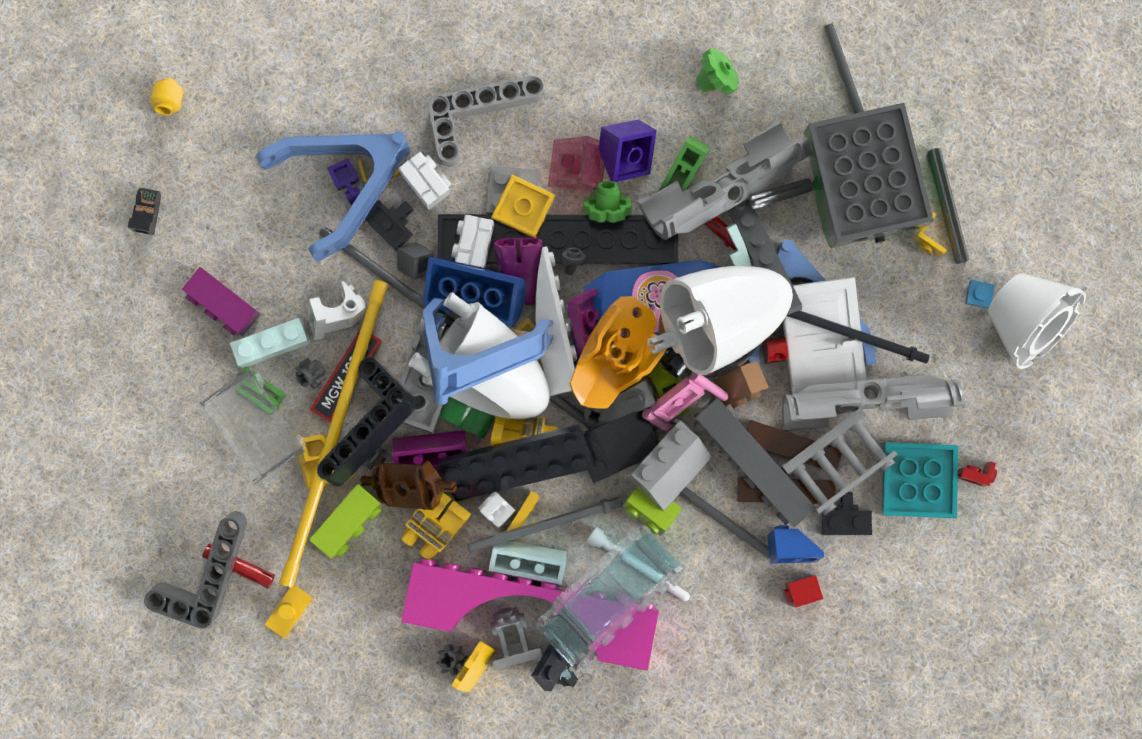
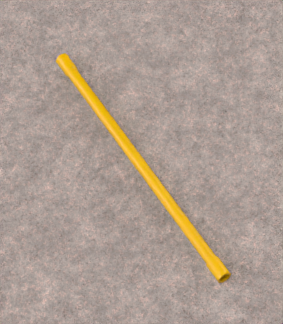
[279,280,389,588]

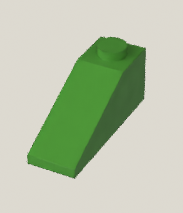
[658,136,711,191]

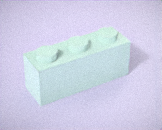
[230,318,311,368]
[489,541,567,585]

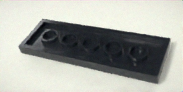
[438,424,595,502]

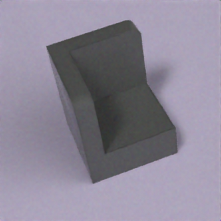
[397,243,434,280]

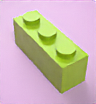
[309,484,382,559]

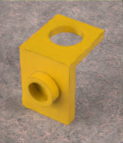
[913,212,947,258]

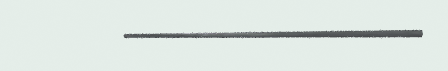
[319,226,769,558]

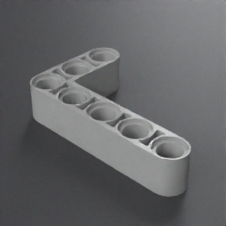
[428,76,544,167]

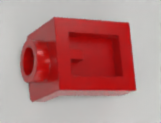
[958,461,997,487]

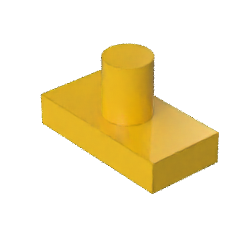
[264,584,314,639]

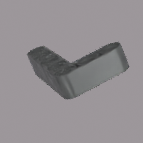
[144,511,247,629]

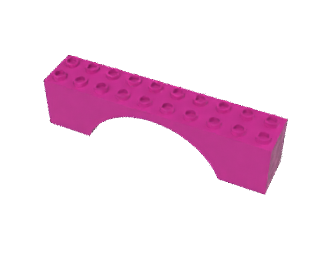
[401,558,659,671]

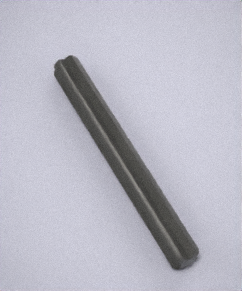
[927,148,969,264]

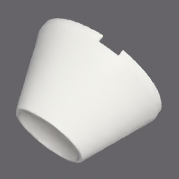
[988,273,1086,369]

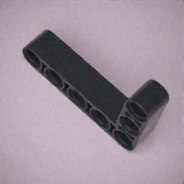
[317,357,417,487]

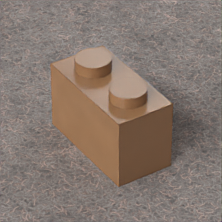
[711,361,769,408]

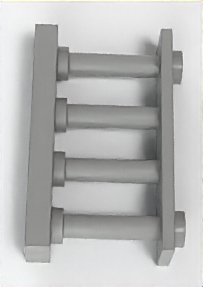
[781,407,897,515]

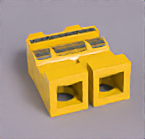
[490,416,558,446]
[401,492,472,560]

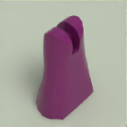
[494,238,543,306]

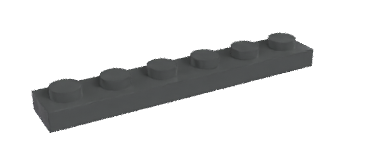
[727,198,802,315]

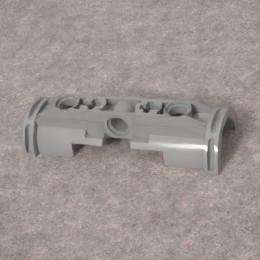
[637,120,811,240]
[782,375,965,431]

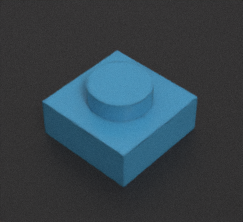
[965,280,995,309]

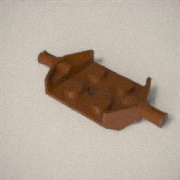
[360,458,457,510]

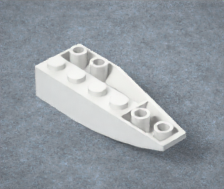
[535,247,577,396]

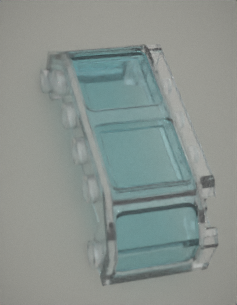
[535,525,686,671]

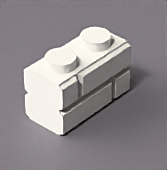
[398,152,451,210]
[451,215,494,269]

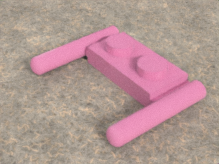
[642,372,729,433]

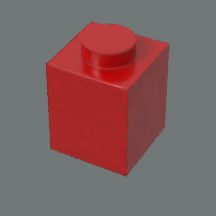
[783,575,824,608]

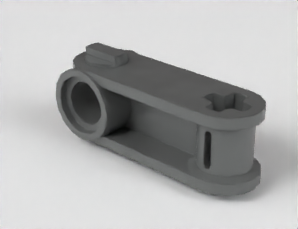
[584,379,656,427]

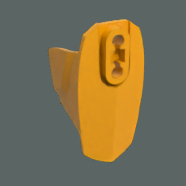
[569,296,667,409]

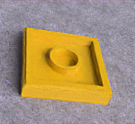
[491,175,556,238]

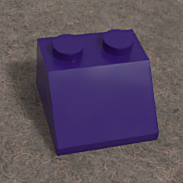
[598,119,657,182]

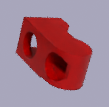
[762,337,789,364]

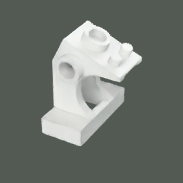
[308,281,366,341]

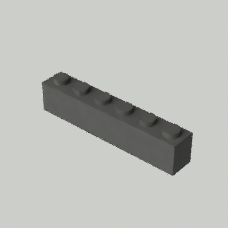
[694,396,816,527]

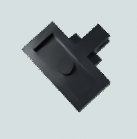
[365,200,414,251]
[822,492,872,535]
[531,636,578,691]

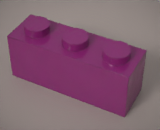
[182,267,261,336]
[392,430,468,469]

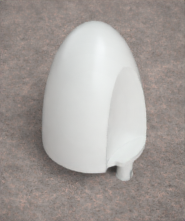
[647,266,793,375]
[408,292,550,419]

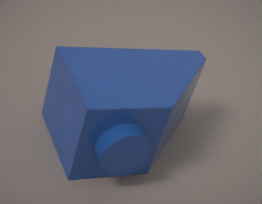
[767,525,825,564]

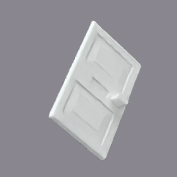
[783,277,869,399]

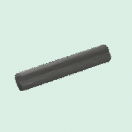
[747,178,813,209]

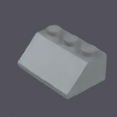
[627,421,712,511]

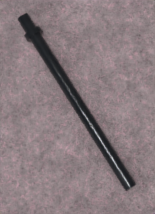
[786,310,930,364]

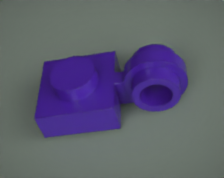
[327,158,360,205]

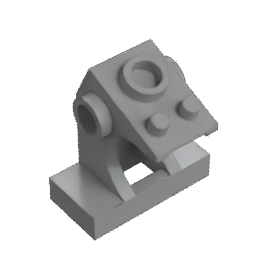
[490,607,543,671]

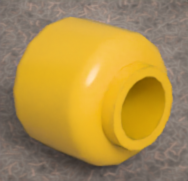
[150,78,184,116]

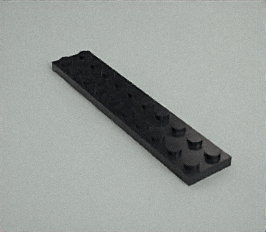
[438,214,678,264]

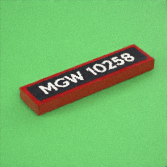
[310,328,382,423]

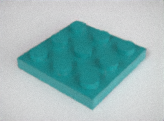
[882,442,958,519]

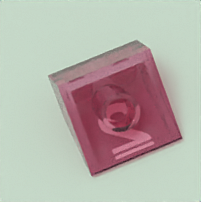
[548,136,605,191]

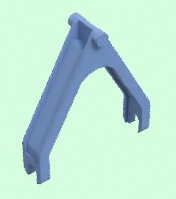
[256,131,410,262]
[746,239,876,368]
[422,298,553,405]

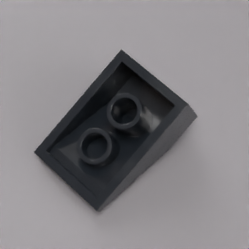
[583,409,659,483]

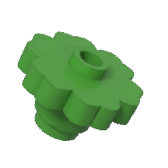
[696,48,740,95]
[583,181,632,223]

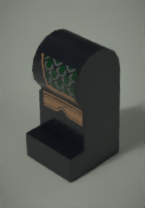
[128,187,161,235]

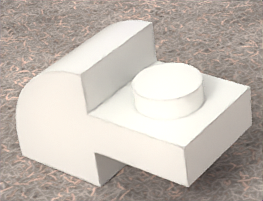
[478,492,518,531]

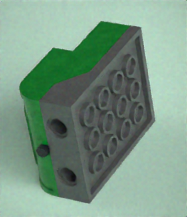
[803,103,934,248]

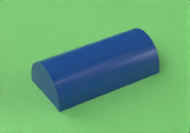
[422,257,526,327]

